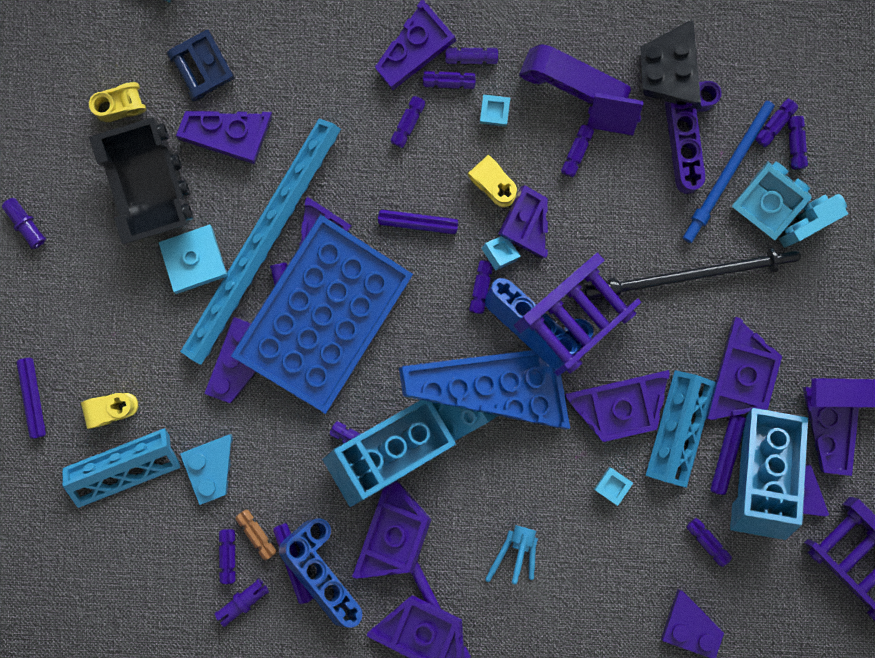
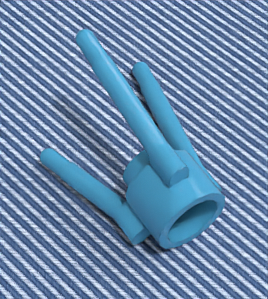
[485,525,538,585]

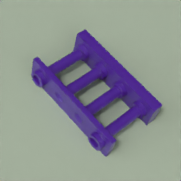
[513,252,641,376]
[804,497,875,621]

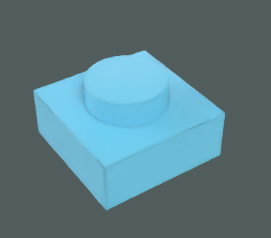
[480,94,510,127]
[481,236,520,271]
[594,467,633,506]

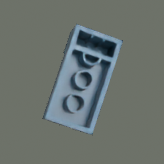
[322,400,456,507]
[730,408,808,540]

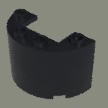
[89,117,194,245]

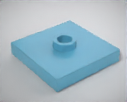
[159,225,228,294]

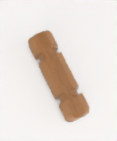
[235,510,276,560]

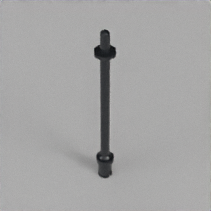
[584,248,801,301]

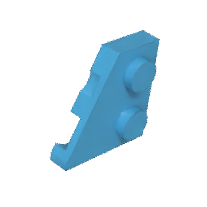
[180,434,233,505]

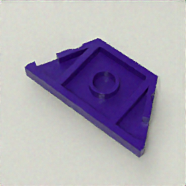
[706,317,782,420]
[565,370,670,442]
[352,480,432,579]
[366,595,465,658]

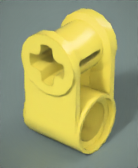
[89,82,146,122]
[468,155,517,208]
[80,393,139,429]

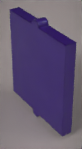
[587,93,643,135]

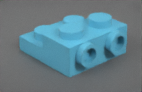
[732,161,812,240]
[779,194,848,248]

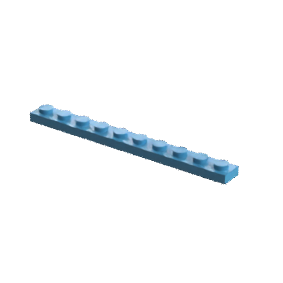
[180,119,341,365]

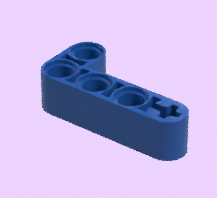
[484,278,594,369]
[279,518,362,628]

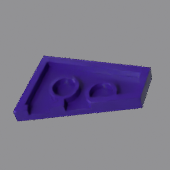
[375,0,456,91]
[176,111,273,164]
[204,317,256,403]
[802,387,859,476]

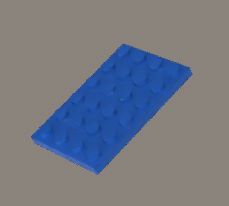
[231,215,413,414]

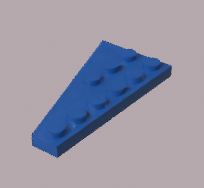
[399,350,570,430]

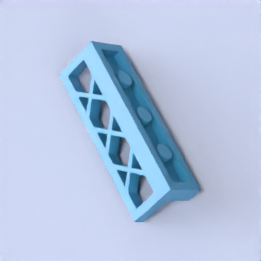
[646,370,716,488]
[63,428,180,508]

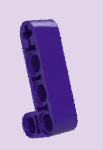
[519,44,631,105]
[665,81,722,194]

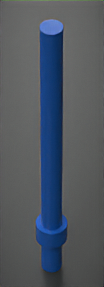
[682,101,775,243]

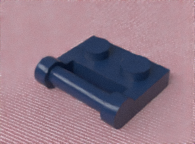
[167,29,235,101]

